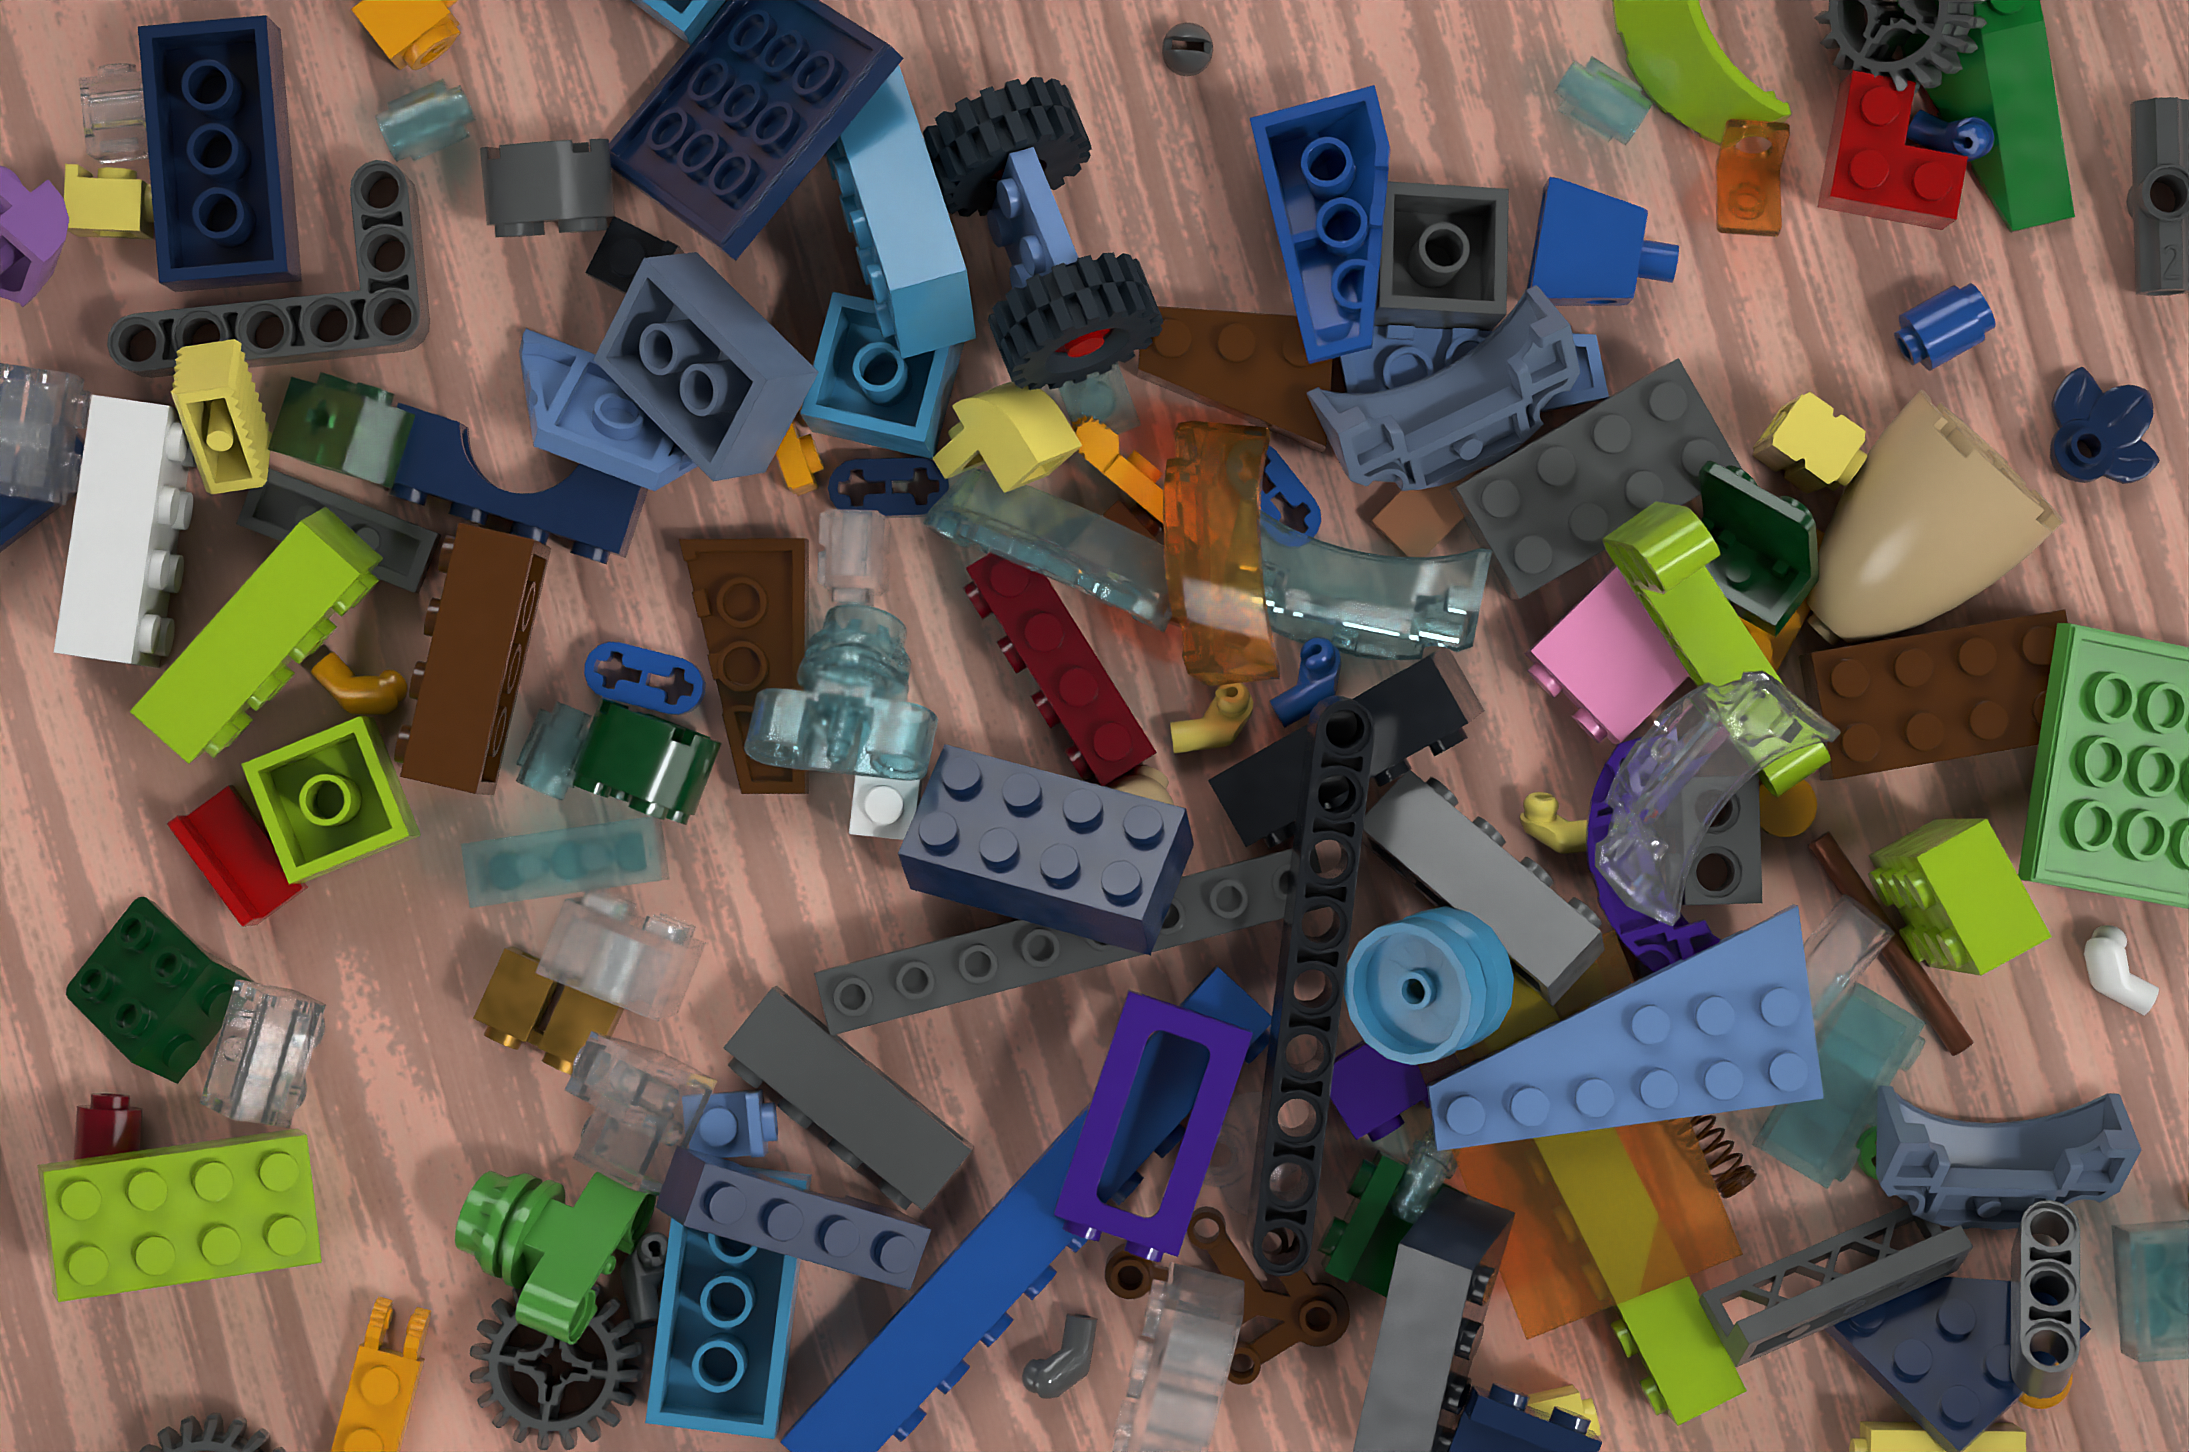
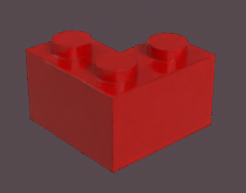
[1817,70,1968,230]

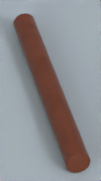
[1808,831,1974,1056]

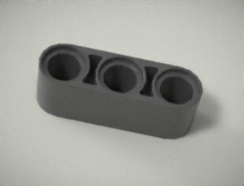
[2010,1200,2080,1399]

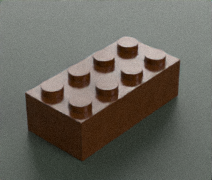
[394,522,551,795]
[1799,609,2068,781]

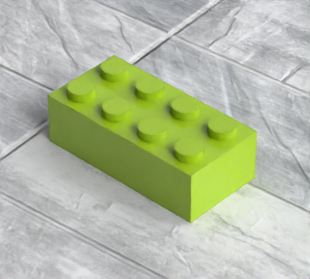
[129,507,383,764]
[1868,819,2052,976]
[38,1129,322,1302]

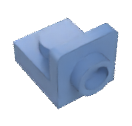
[685,1089,778,1158]

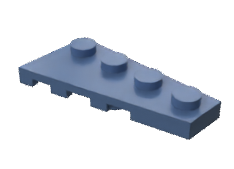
[1338,325,1609,413]

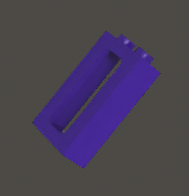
[1054,989,1253,1262]

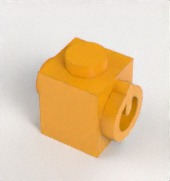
[351,0,461,70]

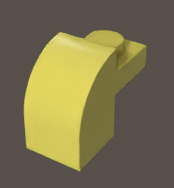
[933,381,1082,493]

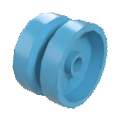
[1344,906,1514,1065]

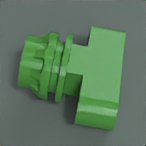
[455,1169,656,1345]

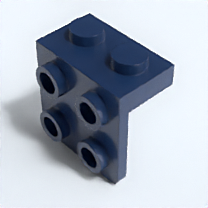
[1448,1383,1602,1452]

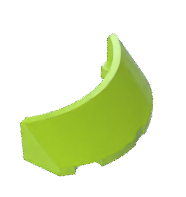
[1612,0,1792,146]

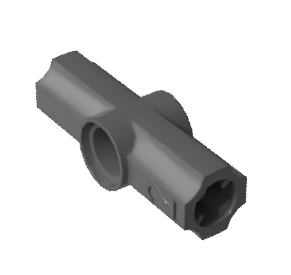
[2126,97,2189,296]

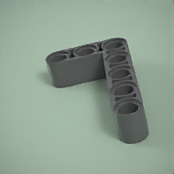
[107,160,430,378]

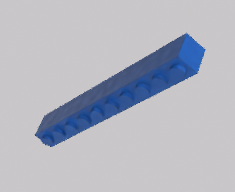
[781,965,1272,1452]

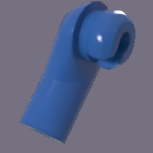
[1906,110,1994,162]
[1269,637,1342,728]

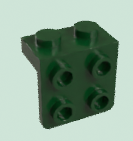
[1699,461,1819,637]
[66,897,256,1084]
[1317,1150,1467,1298]

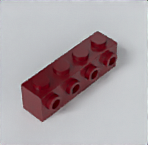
[962,534,1157,786]

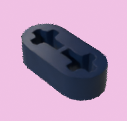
[828,458,950,519]

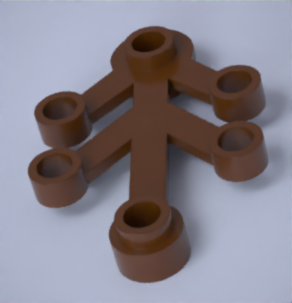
[1105,1206,1350,1385]

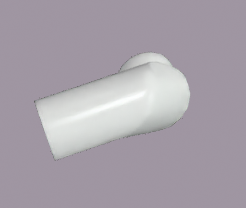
[2084,925,2159,1016]

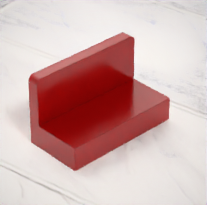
[167,785,308,927]

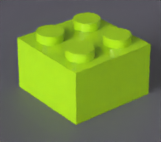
[241,716,421,884]

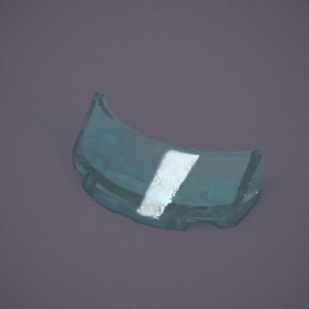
[923,468,1195,633]
[1221,500,1492,660]

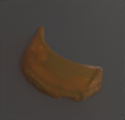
[1163,421,1280,686]

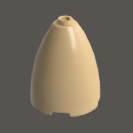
[1807,390,2063,646]

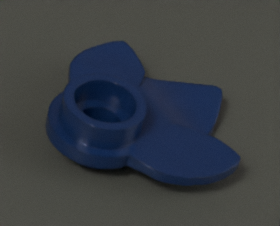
[2050,367,2160,484]

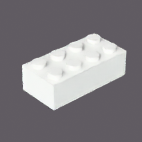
[53,395,197,668]

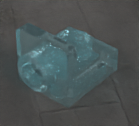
[1058,362,1141,435]

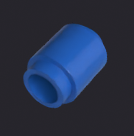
[1894,283,1996,371]

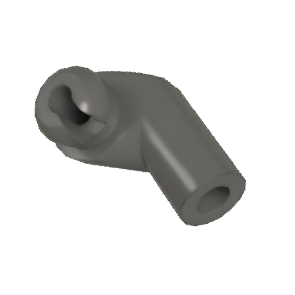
[1022,1313,1098,1399]

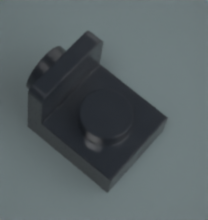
[585,217,684,294]

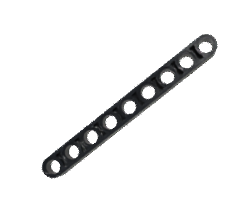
[1245,695,1375,1277]

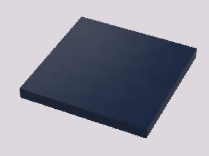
[609,0,904,261]

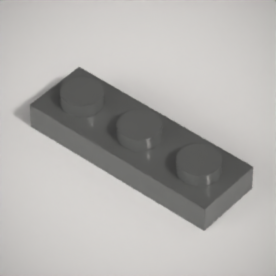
[236,468,442,594]

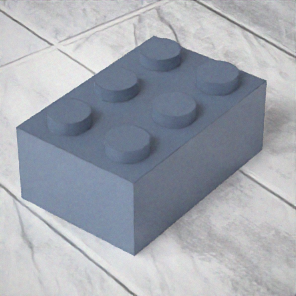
[593,252,819,482]

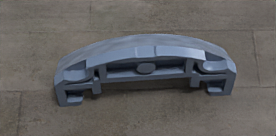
[1307,285,1580,491]
[1876,1086,2141,1230]

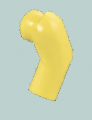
[1519,792,1587,854]

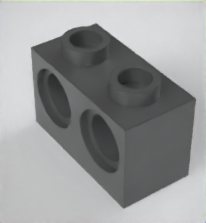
[1663,774,1763,905]

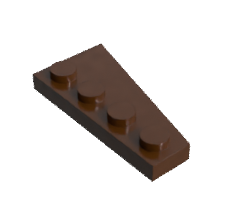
[679,538,809,794]

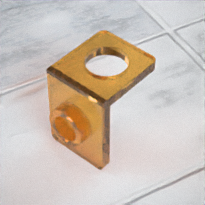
[1715,119,1790,237]

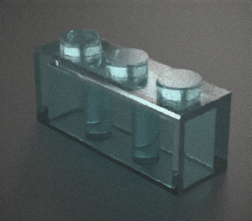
[461,816,670,908]
[1752,981,1926,1189]

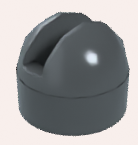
[1162,23,1213,76]

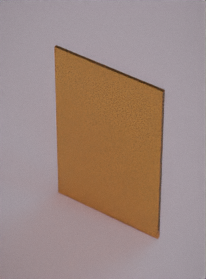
[1417,930,1743,1340]

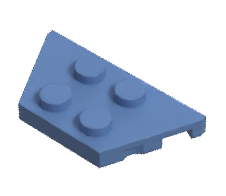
[519,329,698,491]

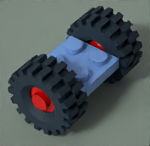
[922,77,1164,390]

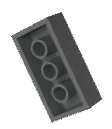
[1449,358,1743,600]

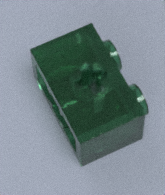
[268,372,415,488]

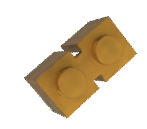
[473,946,629,1076]

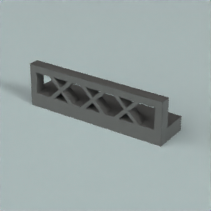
[1698,1204,1973,1367]

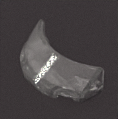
[1595,671,1841,926]

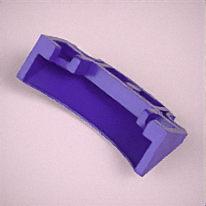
[1586,726,1721,972]

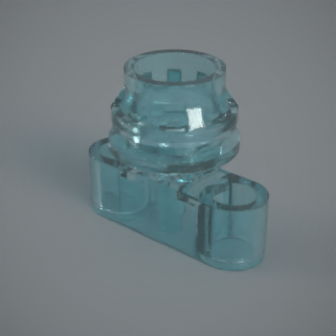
[744,604,938,781]

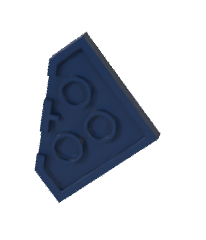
[1824,1277,2091,1452]

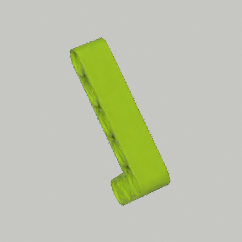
[1602,501,1831,798]

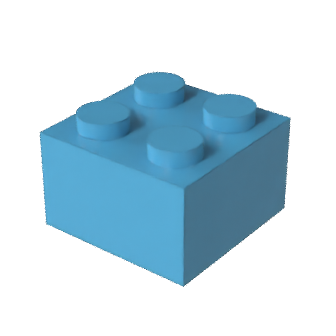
[800,292,965,459]

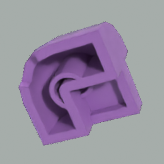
[0,166,69,307]

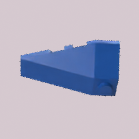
[1250,85,1391,364]

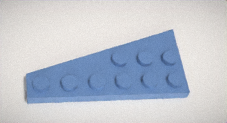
[1427,904,1824,1151]

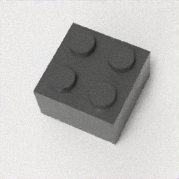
[1374,181,1509,331]

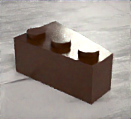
[1137,306,1333,453]

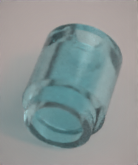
[1553,56,1653,145]
[375,78,476,162]
[516,701,592,801]

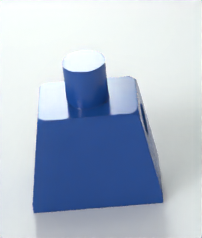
[1527,177,1679,306]

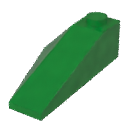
[1895,0,2075,233]

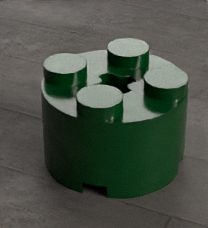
[572,698,722,825]

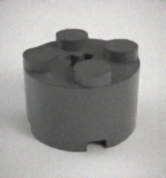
[480,139,615,237]

